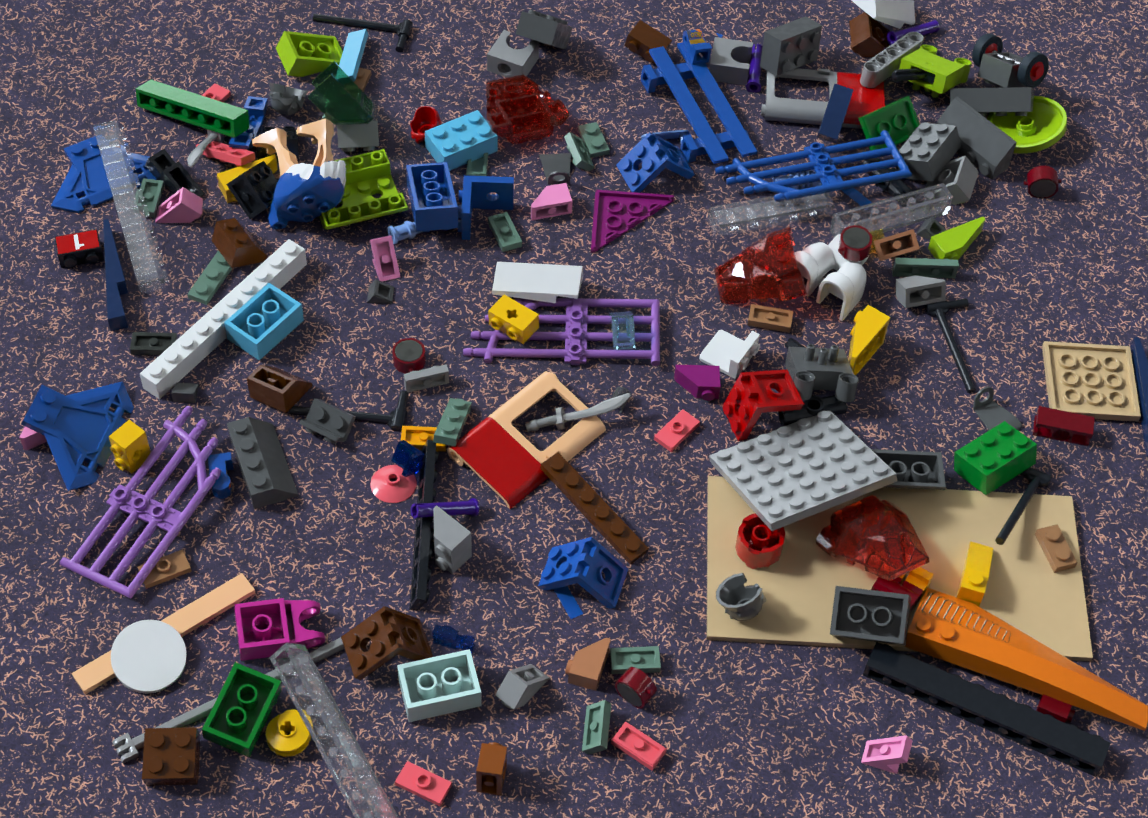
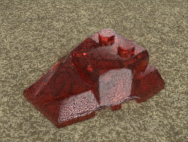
[486,75,569,144]
[714,226,807,304]
[816,495,929,581]

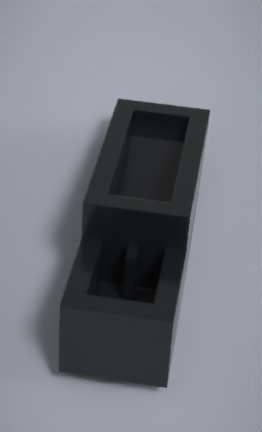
[145,149,205,197]

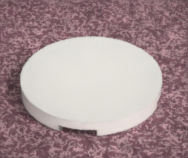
[111,620,186,694]

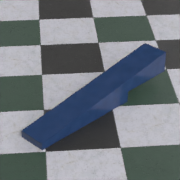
[103,219,128,331]
[1130,337,1148,457]

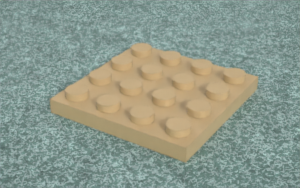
[1042,341,1141,422]

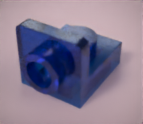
[391,440,425,477]

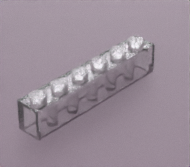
[830,183,953,237]
[707,192,834,238]

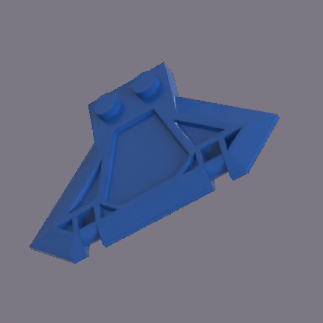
[51,134,157,213]
[21,381,134,491]

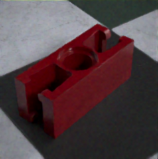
[1032,406,1095,446]

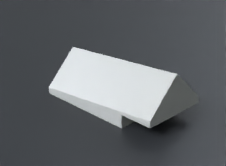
[851,0,915,29]
[492,262,583,303]

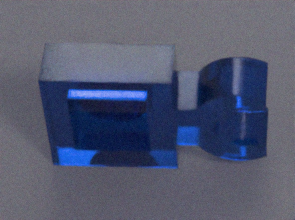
[432,624,475,653]

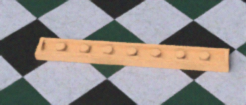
[72,573,255,695]

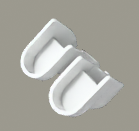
[780,234,869,321]

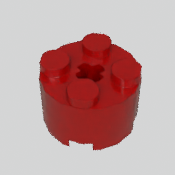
[735,513,785,569]

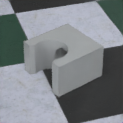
[487,30,539,83]
[709,37,753,85]

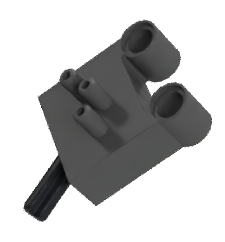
[785,338,859,402]

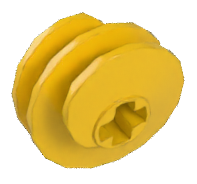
[265,709,311,757]

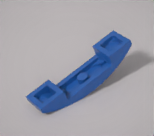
[229,96,268,149]

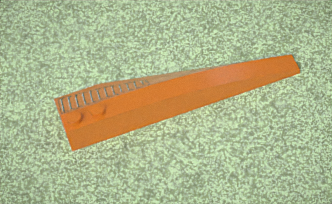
[905,588,1148,731]

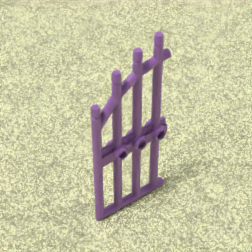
[463,298,660,366]
[60,406,222,599]

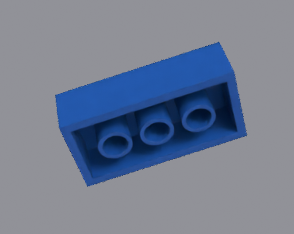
[406,162,458,232]

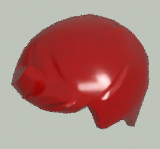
[410,106,442,144]

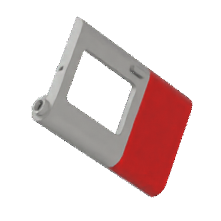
[761,68,885,129]

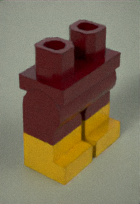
[871,552,934,615]

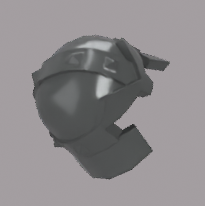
[268,82,308,116]
[716,573,766,621]

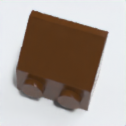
[849,12,890,57]
[211,218,268,268]

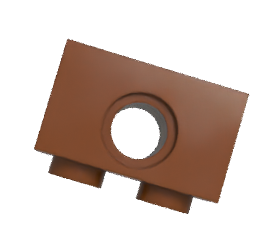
[476,742,507,796]

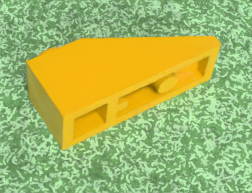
[217,154,278,203]
[956,541,993,606]

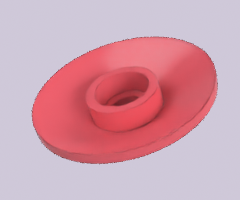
[371,465,417,503]

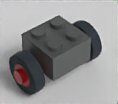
[972,33,1049,88]

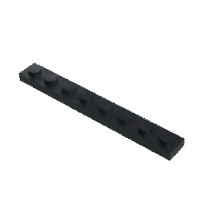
[409,440,439,610]

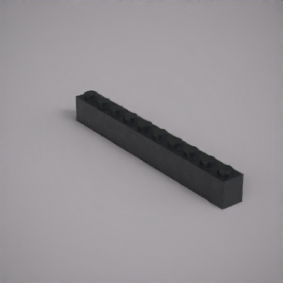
[863,642,1110,777]

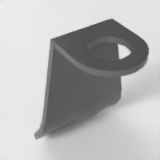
[539,153,571,184]
[973,386,1022,431]

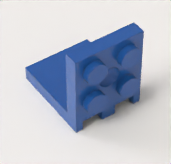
[616,132,695,193]
[458,175,514,240]
[538,537,628,609]

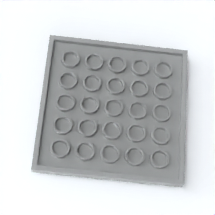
[709,410,897,531]

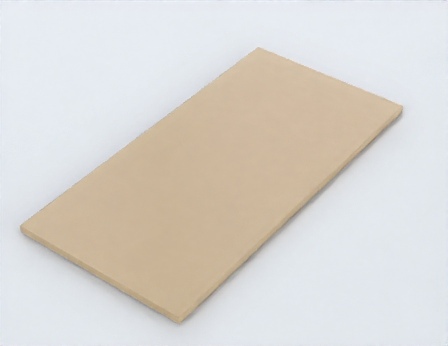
[707,476,1093,661]

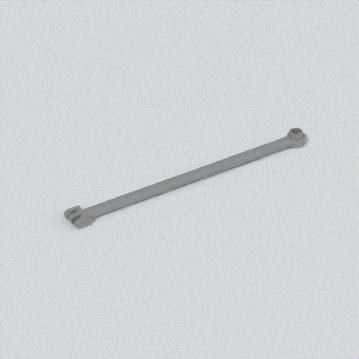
[112,637,345,764]

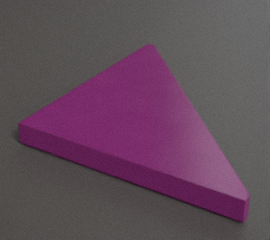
[591,190,674,253]

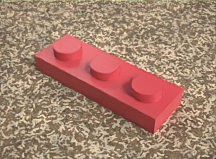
[196,141,255,167]

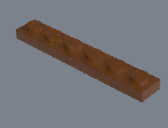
[540,452,649,565]

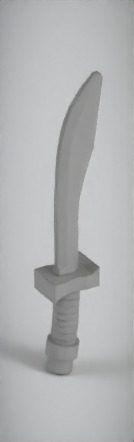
[187,129,224,168]
[525,393,631,432]

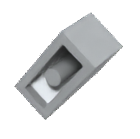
[896,275,946,308]
[495,664,549,709]

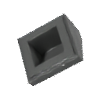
[916,216,947,240]
[367,279,394,304]
[172,383,199,403]

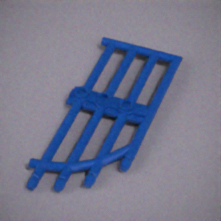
[715,130,912,202]

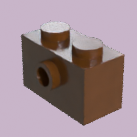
[624,20,672,65]

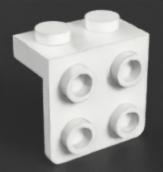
[699,330,760,379]

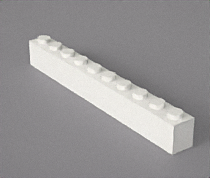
[140,239,307,399]

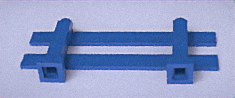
[640,42,757,164]

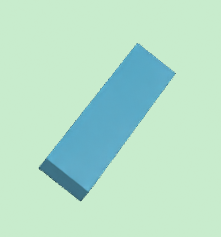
[335,29,369,85]

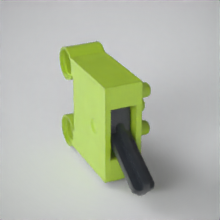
[891,45,972,98]

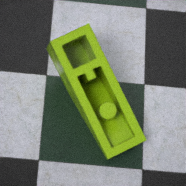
[928,217,985,260]

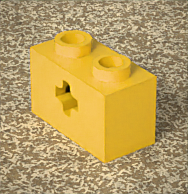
[488,294,539,344]
[109,419,151,474]

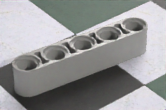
[860,32,924,88]

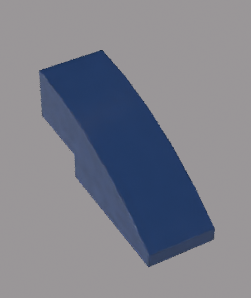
[817,84,853,144]

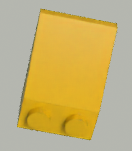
[848,305,890,375]

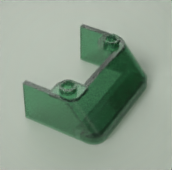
[307,61,375,125]

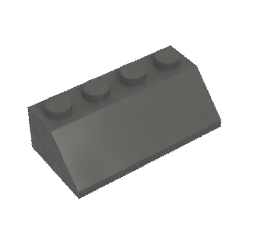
[950,87,1035,116]
[936,96,1017,179]
[226,417,299,509]
[871,449,946,490]

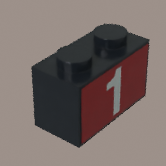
[55,229,104,268]

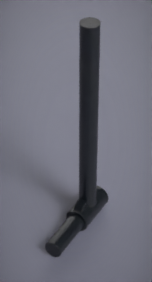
[313,13,413,52]
[925,299,976,393]
[289,391,409,432]
[995,467,1052,545]

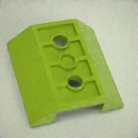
[319,149,408,230]

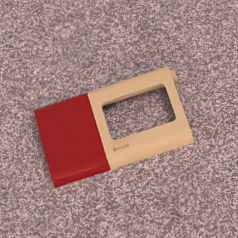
[447,371,606,509]

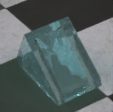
[609,311,635,350]

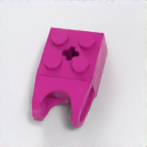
[235,598,325,661]

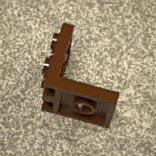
[341,606,433,680]

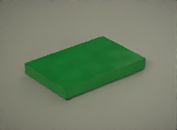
[858,96,920,150]

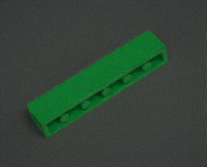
[136,80,249,138]

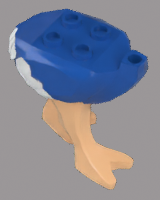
[252,118,346,230]

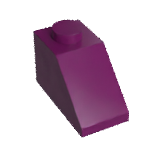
[674,365,720,401]

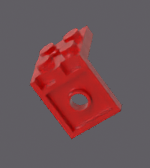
[722,369,804,441]

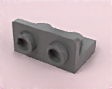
[299,398,356,444]

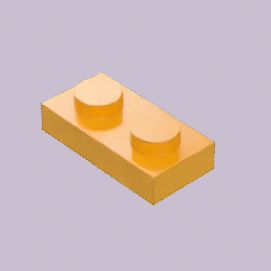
[400,426,446,452]

